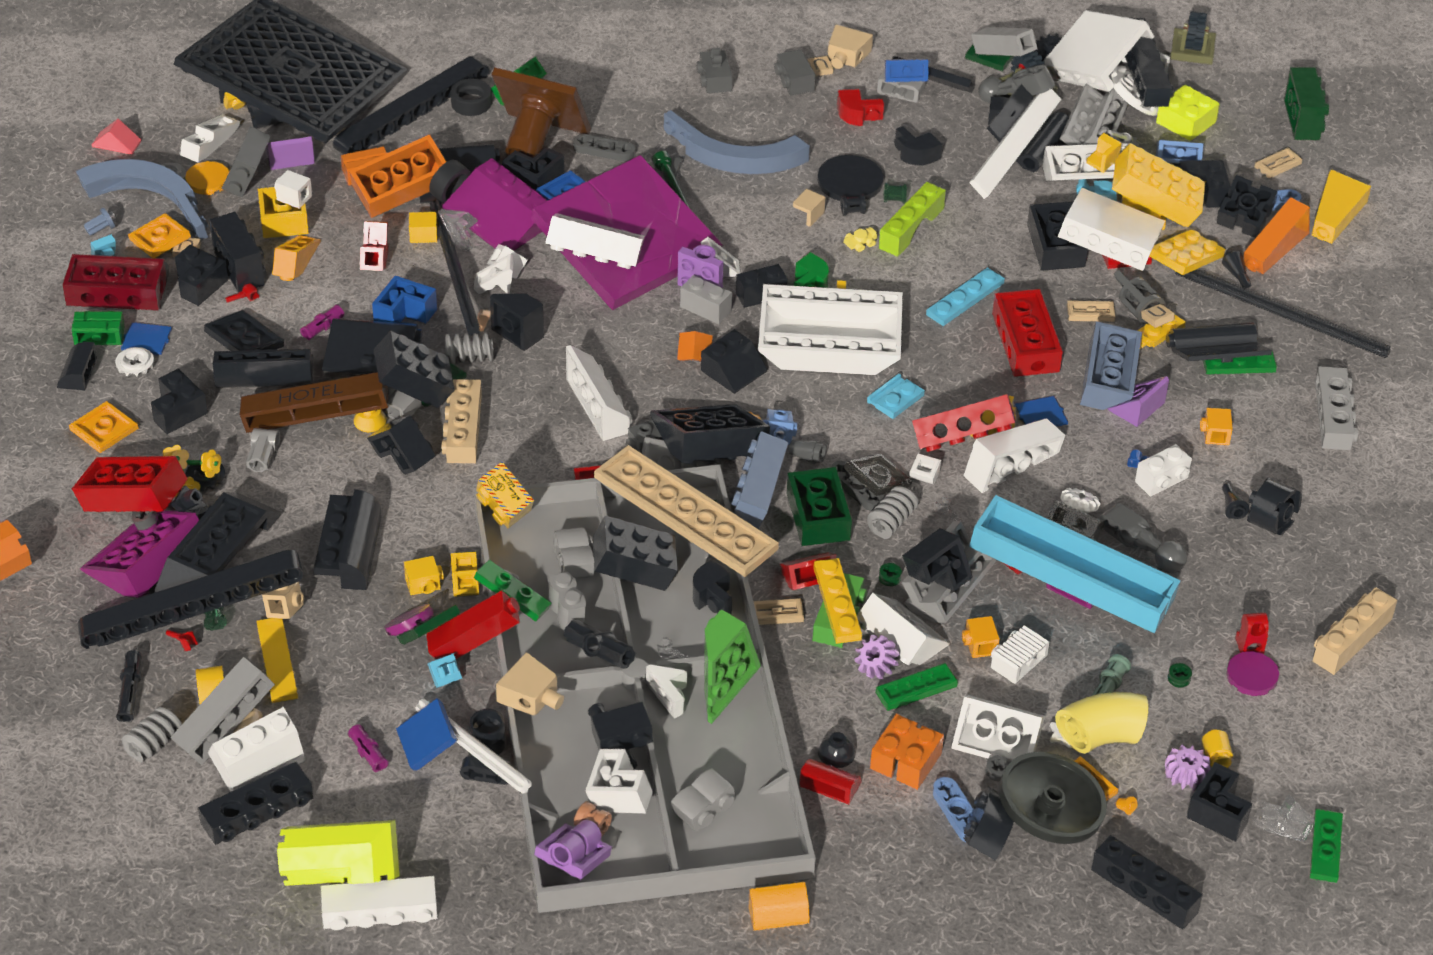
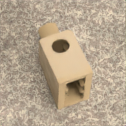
[828,25,873,69]
[496,653,564,715]

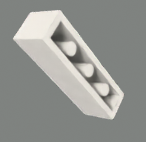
[321,876,437,930]

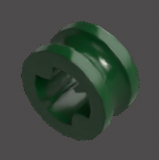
[879,563,902,587]
[1167,663,1192,688]

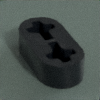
[460,756,510,785]

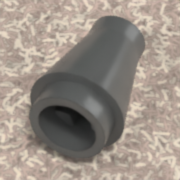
[788,440,826,464]

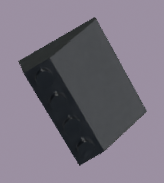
[650,404,770,464]

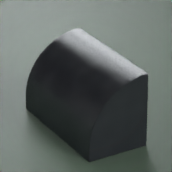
[57,342,97,391]

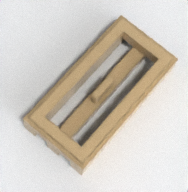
[1255,148,1303,179]
[1067,301,1115,322]
[753,598,804,625]

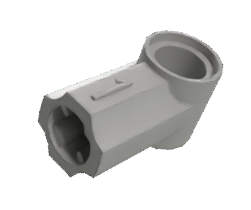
[246,428,280,472]

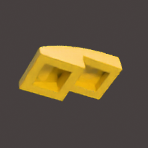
[451,552,479,597]

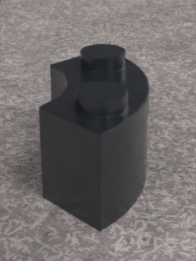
[963,786,1014,861]

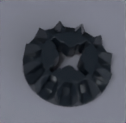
[185,464,226,491]

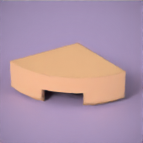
[477,309,491,331]

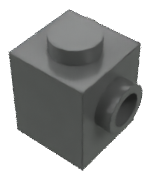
[626,420,663,454]

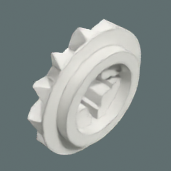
[115,347,154,377]
[1061,488,1100,513]

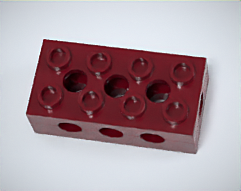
[62,254,167,311]

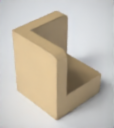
[793,189,825,227]

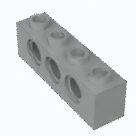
[1315,366,1358,450]

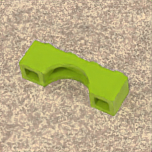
[879,182,946,257]

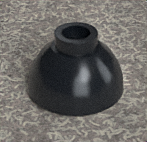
[818,732,855,768]

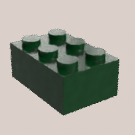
[1284,67,1329,140]
[786,467,852,546]

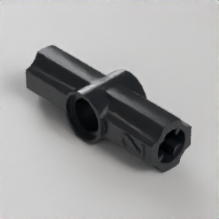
[563,620,636,669]

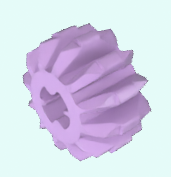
[854,635,900,679]
[1165,745,1211,791]

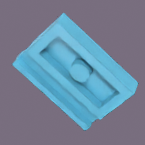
[867,374,925,419]

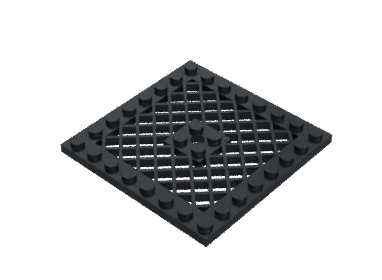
[173,0,407,143]

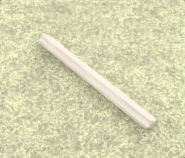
[415,699,532,793]

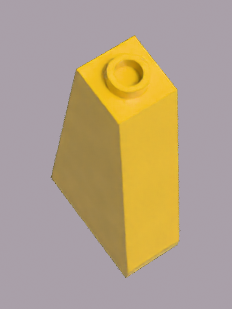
[1312,170,1371,244]

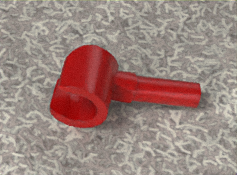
[225,284,260,303]
[166,629,198,651]

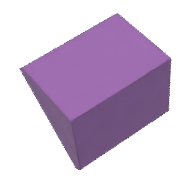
[266,136,314,170]
[1108,376,1169,427]

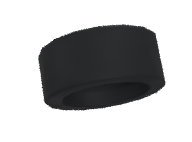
[450,78,492,116]
[429,160,471,204]

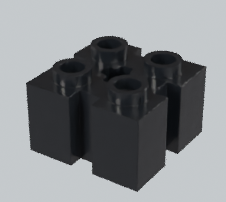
[1217,175,1278,238]

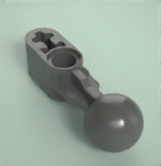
[978,64,1055,103]
[1098,503,1187,573]

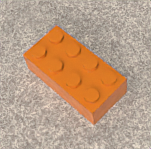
[349,134,446,218]

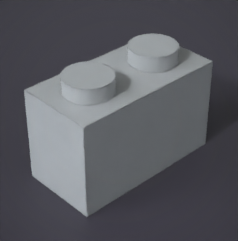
[680,275,732,324]

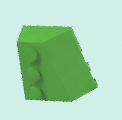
[704,609,761,724]

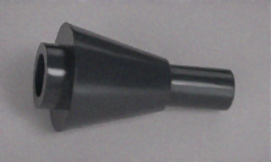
[1222,251,1251,289]
[1222,483,1249,519]

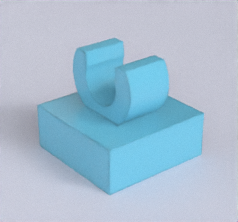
[91,234,116,256]
[427,654,462,687]

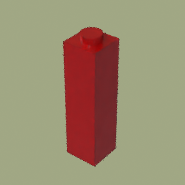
[426,590,520,659]

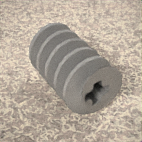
[445,332,493,363]
[867,486,918,539]
[122,707,182,763]

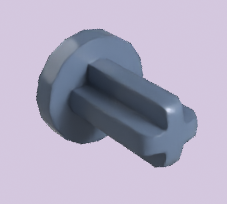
[84,208,116,235]

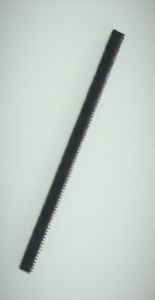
[430,199,480,336]
[1175,269,1391,358]

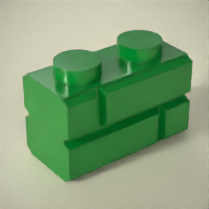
[72,311,125,345]

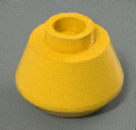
[353,409,387,433]

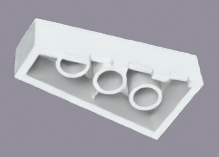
[964,418,1065,493]

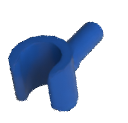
[1127,450,1149,468]

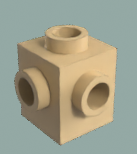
[262,582,304,619]

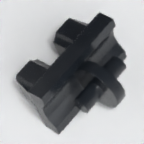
[170,485,212,520]

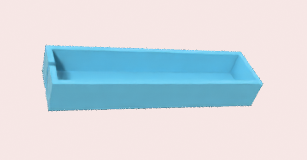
[969,495,1181,634]

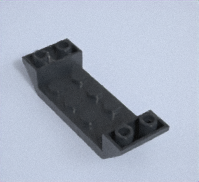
[154,492,281,592]

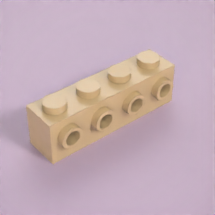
[442,379,482,463]
[1313,587,1397,675]

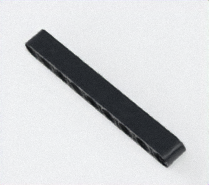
[333,56,490,155]
[77,550,303,649]

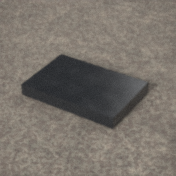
[204,310,284,351]

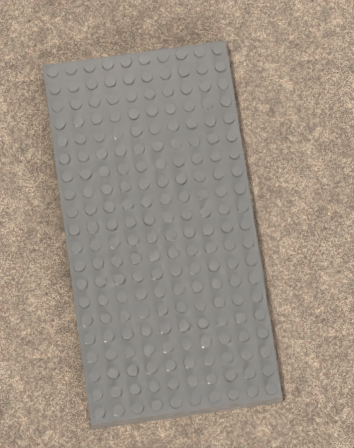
[474,465,815,913]

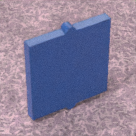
[121,322,172,355]
[1015,396,1068,427]

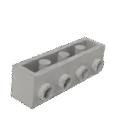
[170,657,275,765]

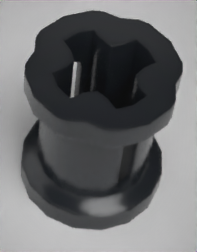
[840,194,866,216]

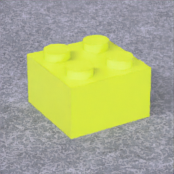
[1156,85,1220,141]

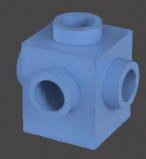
[763,409,797,445]

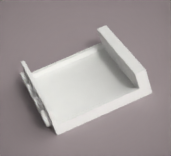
[1044,10,1154,92]
[1058,188,1165,271]

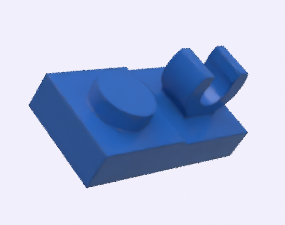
[885,59,928,82]

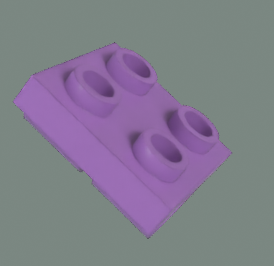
[678,245,723,288]
[534,820,612,879]

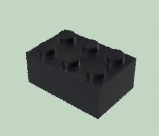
[1027,201,1088,271]
[209,212,266,293]
[374,331,455,408]
[593,516,678,591]

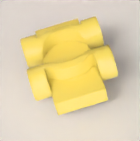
[844,227,877,252]

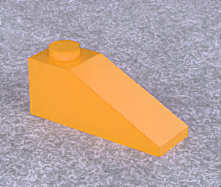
[272,235,321,281]

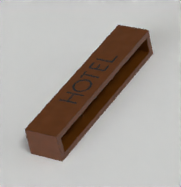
[240,372,389,433]

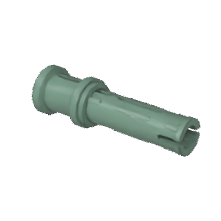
[1092,654,1131,696]

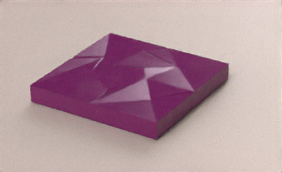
[531,155,723,310]

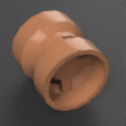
[574,801,612,837]

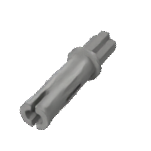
[1100,129,1139,147]

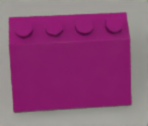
[443,158,548,251]
[80,511,199,598]

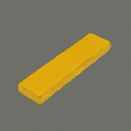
[256,618,298,703]

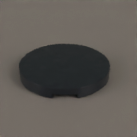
[817,155,883,201]

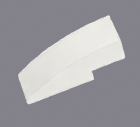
[180,114,240,162]

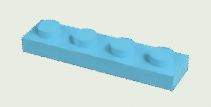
[926,267,1005,326]

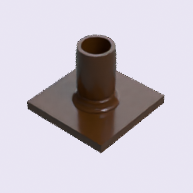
[491,67,591,158]

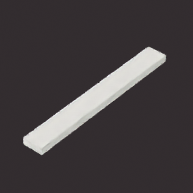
[969,89,1061,198]

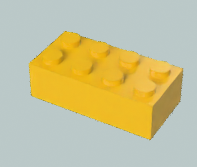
[1112,143,1205,227]

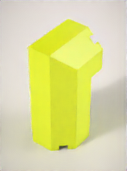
[277,820,400,885]

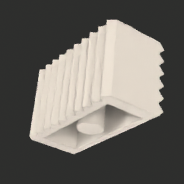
[991,625,1049,684]

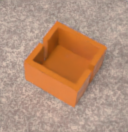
[870,714,944,790]

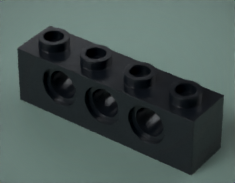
[198,762,313,845]
[1091,835,1203,930]

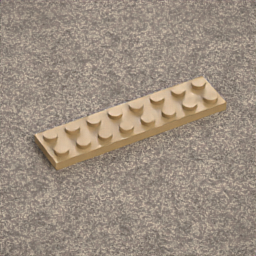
[594,445,779,577]

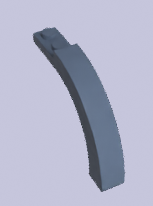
[664,110,810,174]
[76,159,208,240]

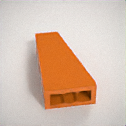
[1244,197,1310,274]

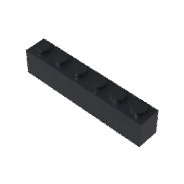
[1125,18,1174,107]

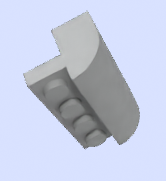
[1060,84,1128,145]
[902,521,996,623]

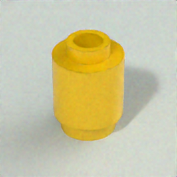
[1202,729,1233,768]

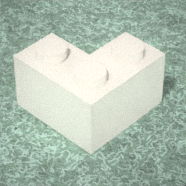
[585,749,653,813]

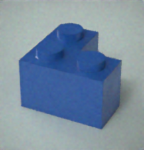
[372,275,437,324]

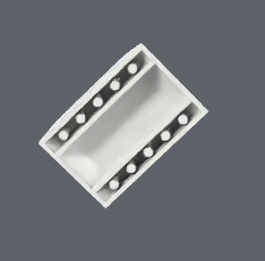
[758,284,903,375]

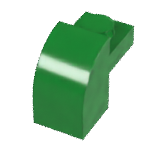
[794,252,829,288]

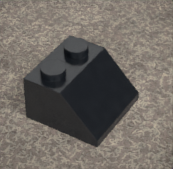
[490,293,544,351]
[701,329,768,394]

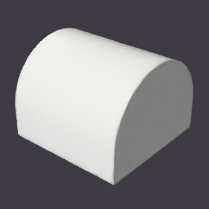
[910,453,941,485]

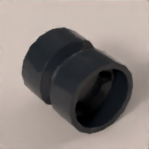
[470,709,506,755]

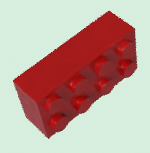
[71,456,188,512]

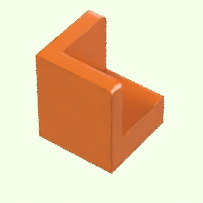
[677,331,713,362]

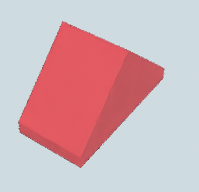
[92,119,141,155]

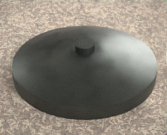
[999,752,1107,844]

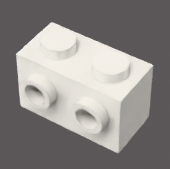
[1135,444,1192,497]

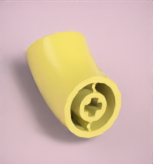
[1055,692,1148,754]

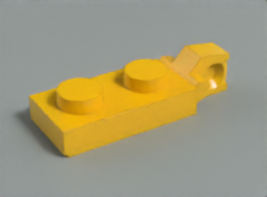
[1137,314,1186,349]

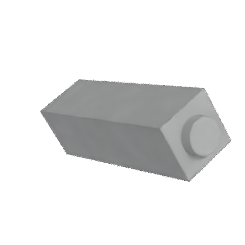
[971,27,1037,56]

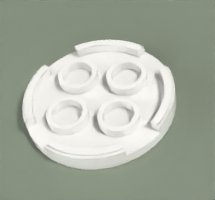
[1109,66,1159,116]

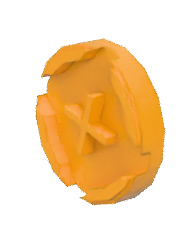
[185,161,229,195]

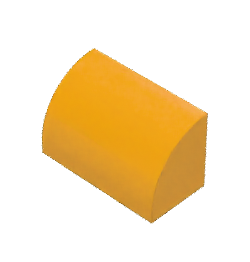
[749,882,809,930]

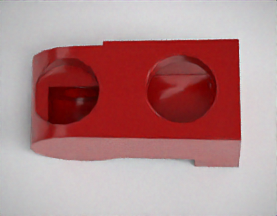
[1235,612,1269,654]

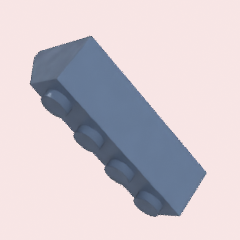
[1080,321,1142,410]
[731,432,788,529]

